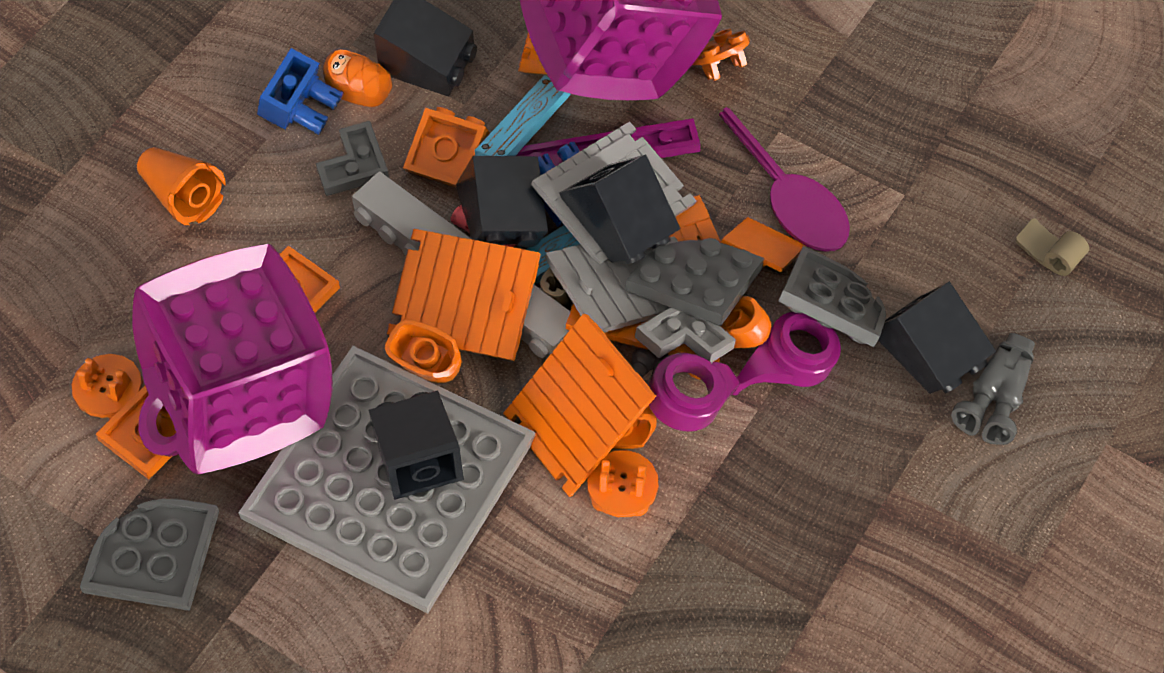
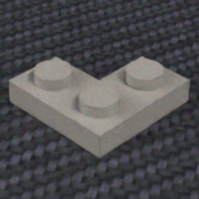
[635,308,736,363]

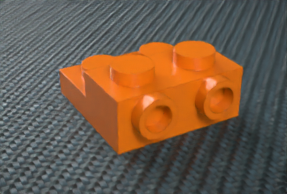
[403,107,490,187]

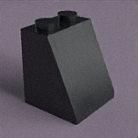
[373,0,477,97]
[559,154,681,264]
[456,156,548,248]
[878,281,996,394]
[368,390,464,500]

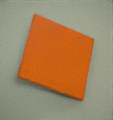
[721,217,806,272]

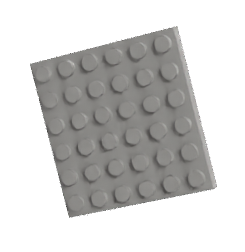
[239,346,535,614]

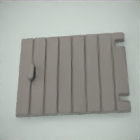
[531,122,697,265]
[545,237,678,333]

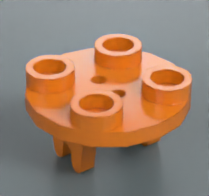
[692,29,750,81]
[71,354,143,419]
[587,450,659,517]

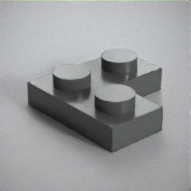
[316,121,389,196]

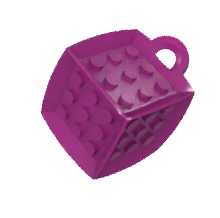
[520,0,722,100]
[132,244,333,474]

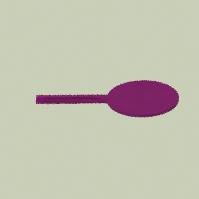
[719,107,850,252]

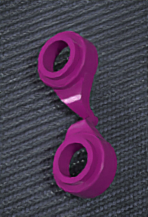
[648,311,841,432]

